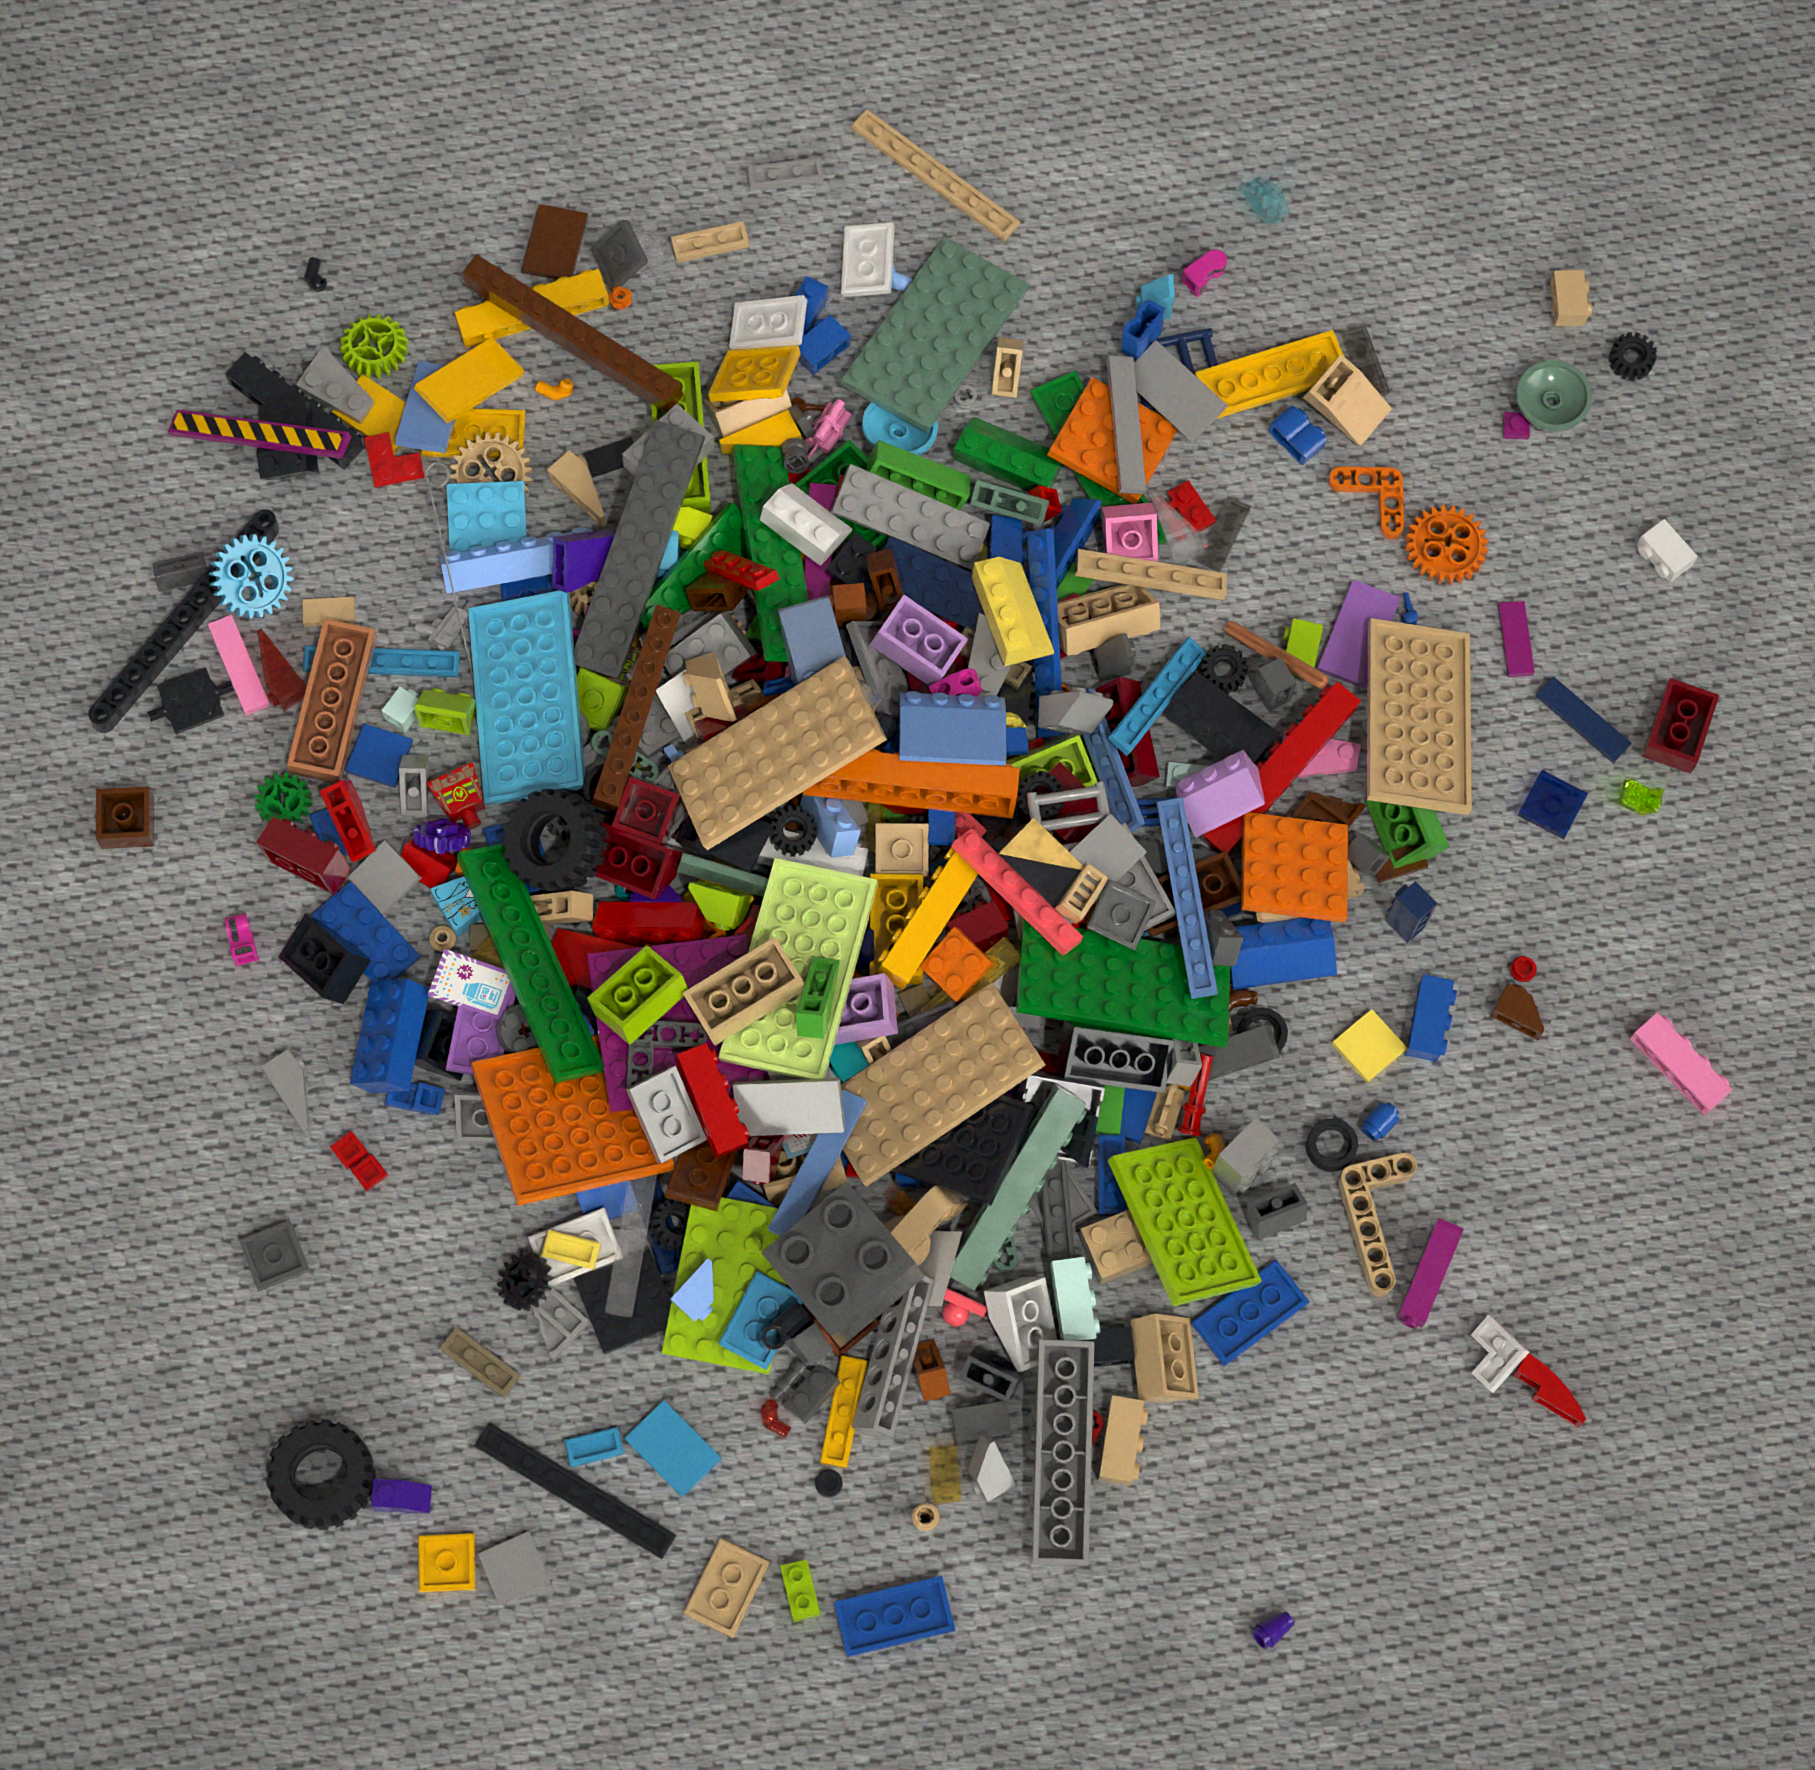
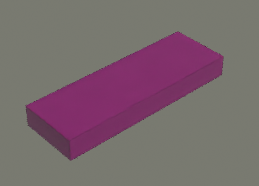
[1498,601,1535,677]

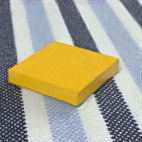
[418,1533,476,1593]

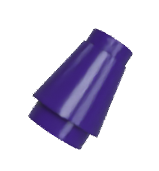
[1252,1611,1295,1649]

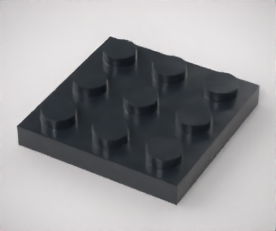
[574,1248,671,1355]

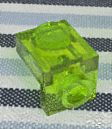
[1618,779,1664,816]

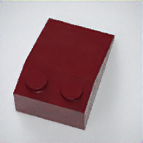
[1033,761,1115,844]

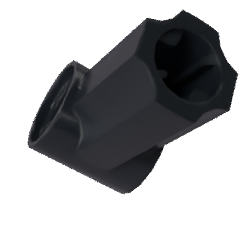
[757,1301,811,1351]

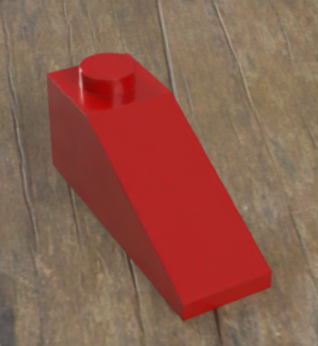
[319,780,376,863]

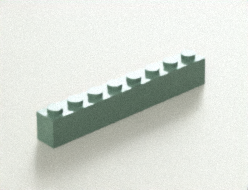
[950,1084,1087,1291]

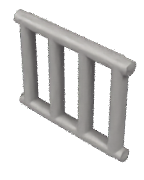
[1027,781,1110,852]

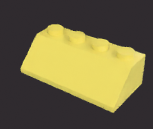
[972,557,1054,667]

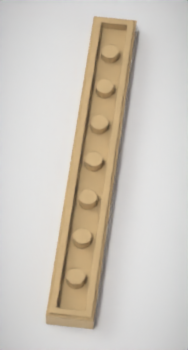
[851,109,1020,242]

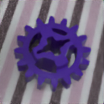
[413,818,471,854]

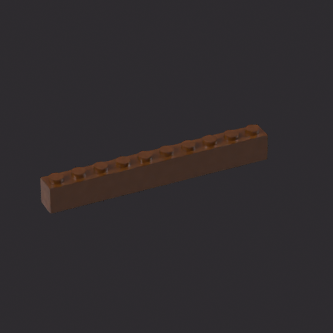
[461,254,683,413]

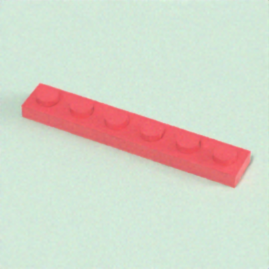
[951,828,1083,956]

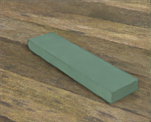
[677,853,769,897]

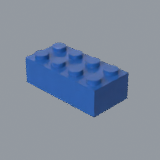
[349,979,430,1093]

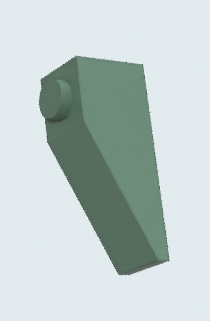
[970,480,1049,526]

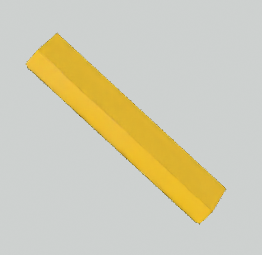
[820,1355,868,1469]

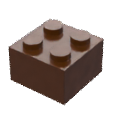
[96,787,154,849]

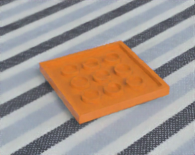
[1047,377,1178,504]
[1241,812,1348,923]

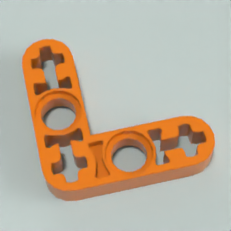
[1328,467,1404,540]

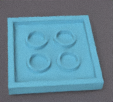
[447,481,527,552]

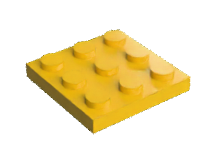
[708,345,801,402]

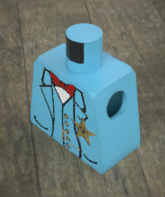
[430,876,483,938]

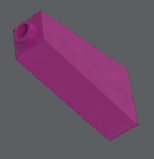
[1397,1218,1464,1329]

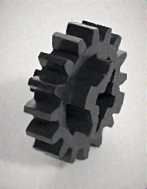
[497,1251,554,1311]

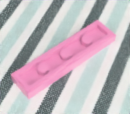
[208,614,270,716]

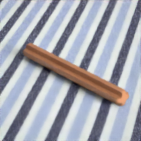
[1224,621,1329,689]

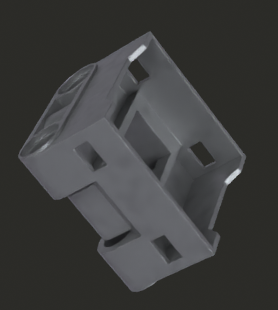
[1014,1070,1105,1164]

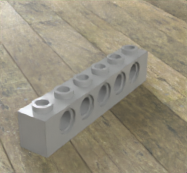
[852,1275,935,1437]

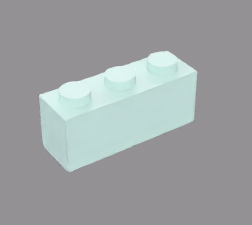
[1050,1257,1100,1341]

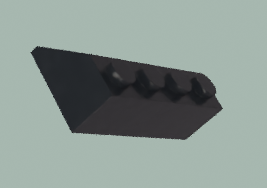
[1163,672,1281,765]

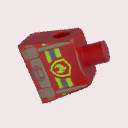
[427,762,485,830]

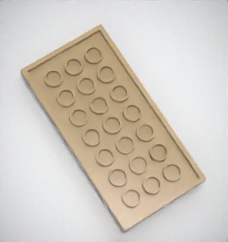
[1367,618,1472,815]
[668,656,887,850]
[841,982,1046,1187]

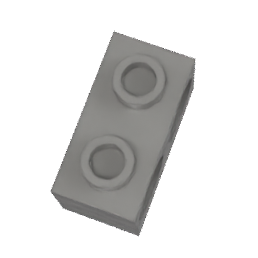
[1167,1039,1202,1086]

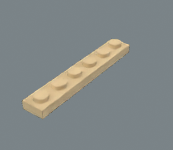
[1075,549,1227,600]

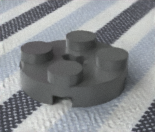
[497,1004,539,1053]

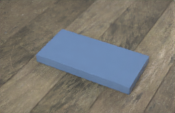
[395,361,455,453]

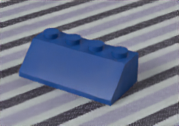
[1025,498,1102,589]
[1230,918,1337,990]

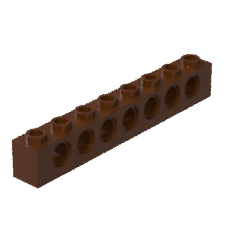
[592,604,681,813]

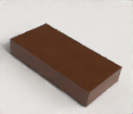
[1376,845,1429,883]

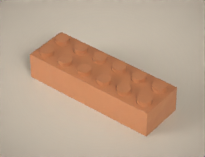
[287,618,377,783]

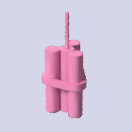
[805,399,852,459]

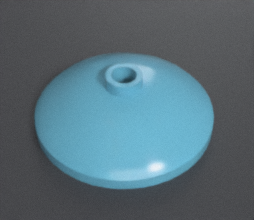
[862,402,938,455]

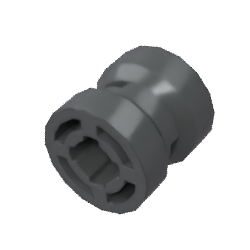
[781,438,809,474]

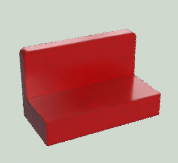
[401,838,458,888]

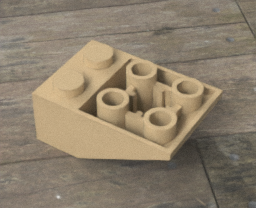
[1303,354,1392,447]

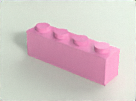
[1630,1012,1732,1116]

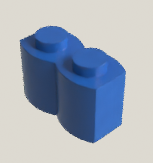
[1121,300,1165,360]
[1268,405,1327,465]

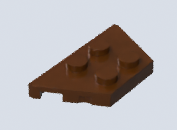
[1290,792,1366,829]

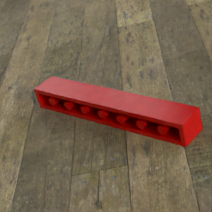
[1201,681,1361,855]

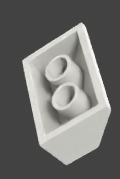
[760,483,852,566]

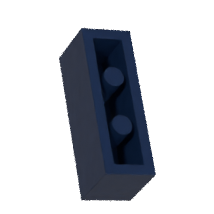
[1386,881,1438,944]

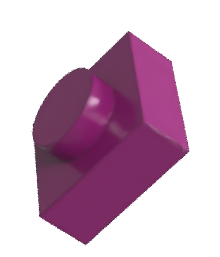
[1503,412,1530,440]

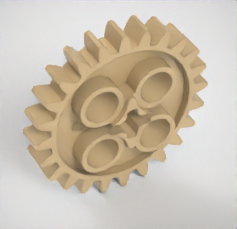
[450,432,533,493]

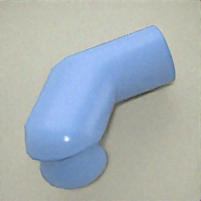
[892,265,913,291]

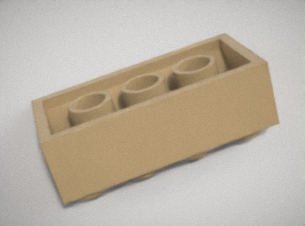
[1057,584,1160,656]

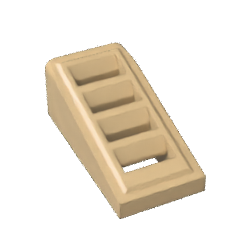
[1055,863,1109,924]

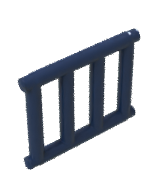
[1125,328,1218,411]

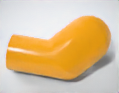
[1203,1133,1225,1170]

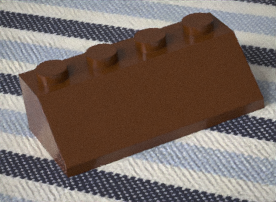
[1145,851,1242,937]

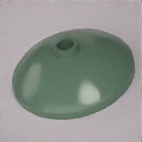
[1516,360,1592,431]

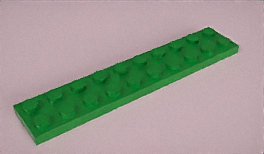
[732,444,808,662]
[457,844,604,1084]

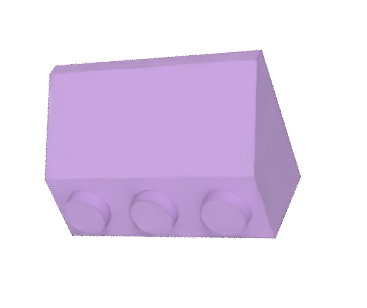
[1175,750,1265,837]

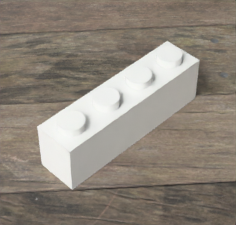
[757,828,868,877]

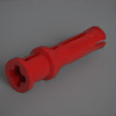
[1178,1053,1214,1136]

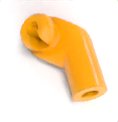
[535,379,573,401]

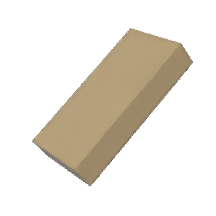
[302,597,356,627]

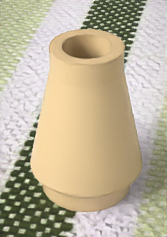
[912,1503,939,1531]

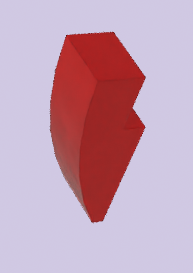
[1513,1353,1586,1428]

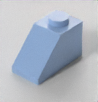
[670,1258,714,1322]

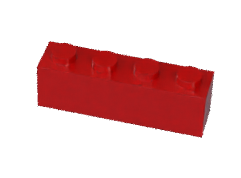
[592,902,706,945]
[674,1043,750,1159]

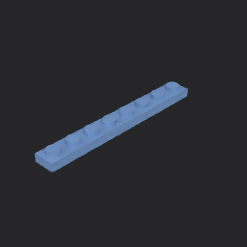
[1157,797,1218,999]

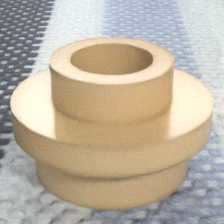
[429,926,456,952]

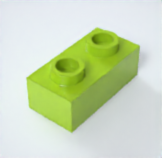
[780,1559,820,1623]

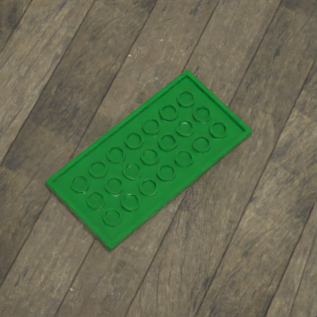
[1016,919,1230,1048]

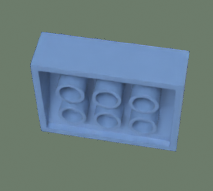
[898,691,1006,766]

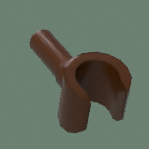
[791,397,826,412]

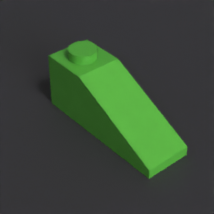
[796,957,840,1039]

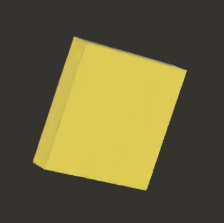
[1332,1009,1407,1083]

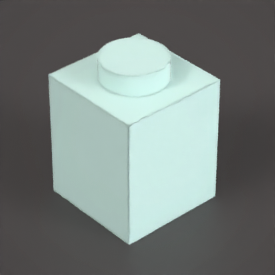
[381,687,420,732]

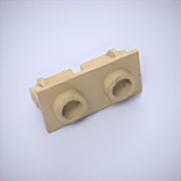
[1145,1084,1186,1141]

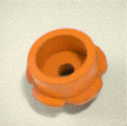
[608,286,632,310]

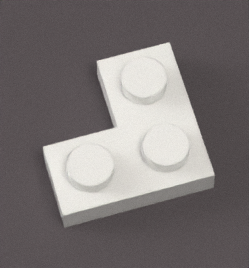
[1471,1315,1529,1393]

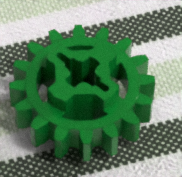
[254,772,313,824]

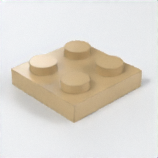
[876,823,929,876]

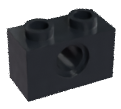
[959,1346,1025,1403]

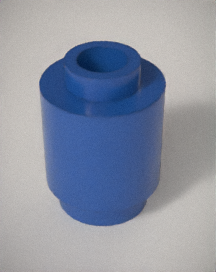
[1360,1102,1400,1142]

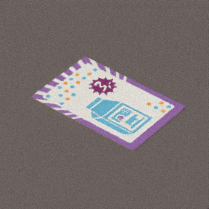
[427,949,513,1020]

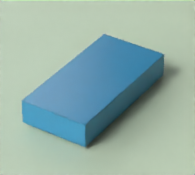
[564,1427,624,1468]

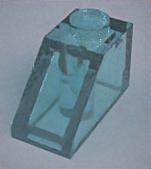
[1238,176,1290,224]

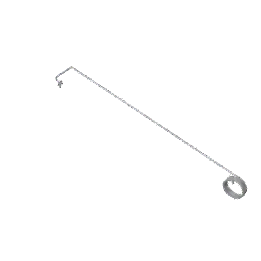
[425,462,475,688]

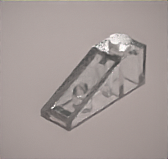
[1149,491,1209,565]

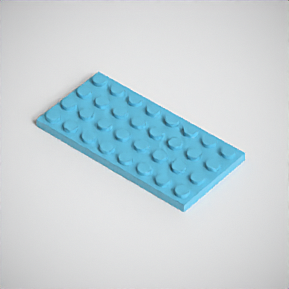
[468,591,586,806]

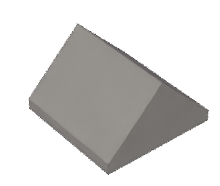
[455,1092,495,1142]

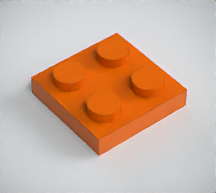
[920,927,994,1003]

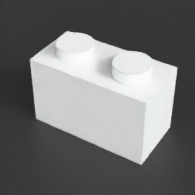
[1637,519,1698,582]

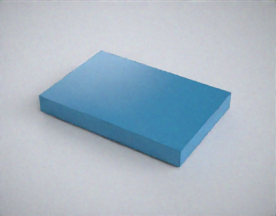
[717,1271,802,1370]
[625,1400,722,1498]

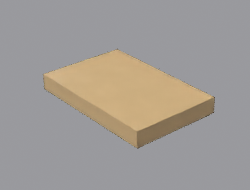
[683,1538,770,1639]

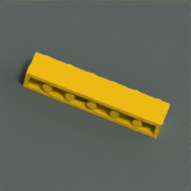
[455,269,609,348]
[876,847,978,990]

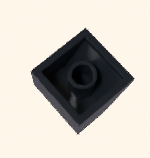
[415,1010,463,1081]

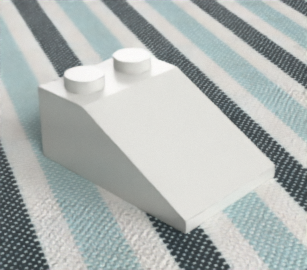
[984,1277,1057,1372]

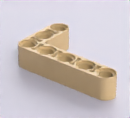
[1338,1153,1417,1297]
[891,1185,968,1256]

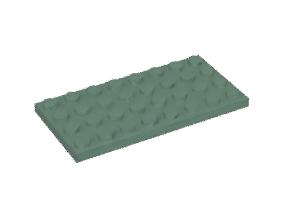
[841,237,1030,433]

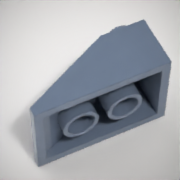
[778,596,846,686]

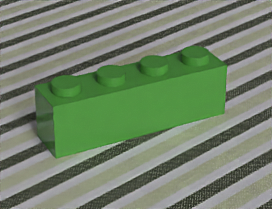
[867,440,971,510]

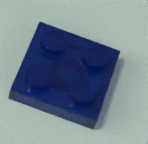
[1517,770,1588,840]

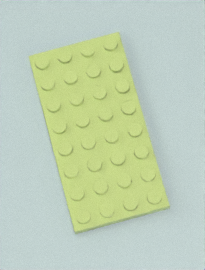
[718,858,878,1079]

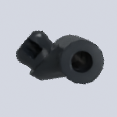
[304,257,327,292]

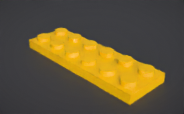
[1194,330,1344,419]

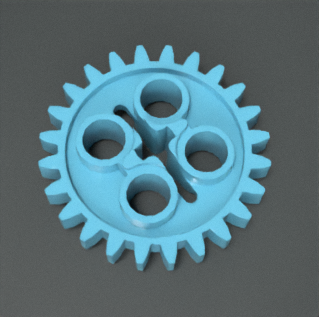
[209,534,294,618]

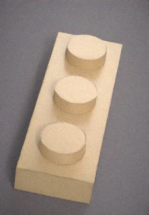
[671,221,749,263]

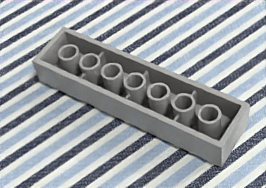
[1031,1340,1094,1567]

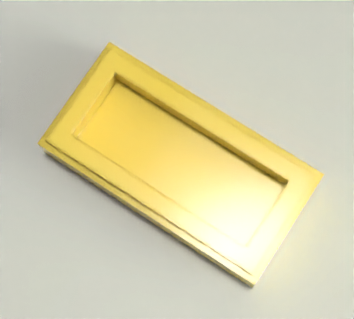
[541,1230,602,1270]

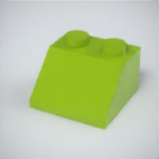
[414,688,476,736]
[688,880,752,931]

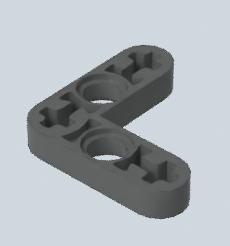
[626,1021,708,1089]

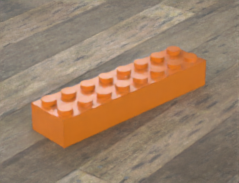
[803,749,1020,818]

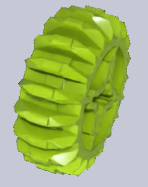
[340,313,409,380]

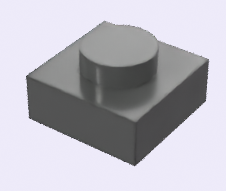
[788,404,815,439]

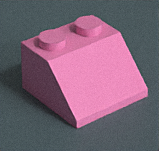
[1102,503,1158,562]

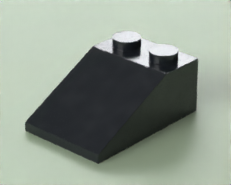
[256,396,319,481]
[279,913,371,1004]

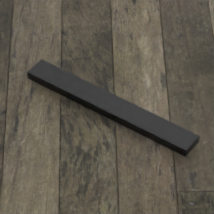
[474,1423,677,1560]

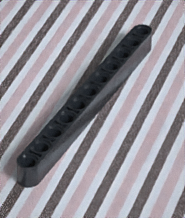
[88,509,279,733]

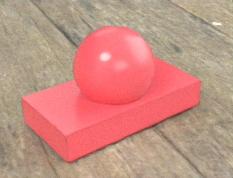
[942,1288,988,1327]

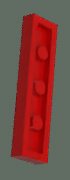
[703,550,779,591]

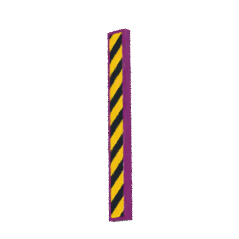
[168,410,351,459]

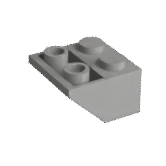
[1038,688,1113,735]

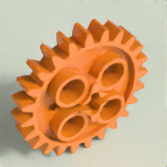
[1405,504,1489,585]

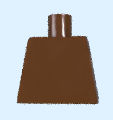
[685,572,748,612]

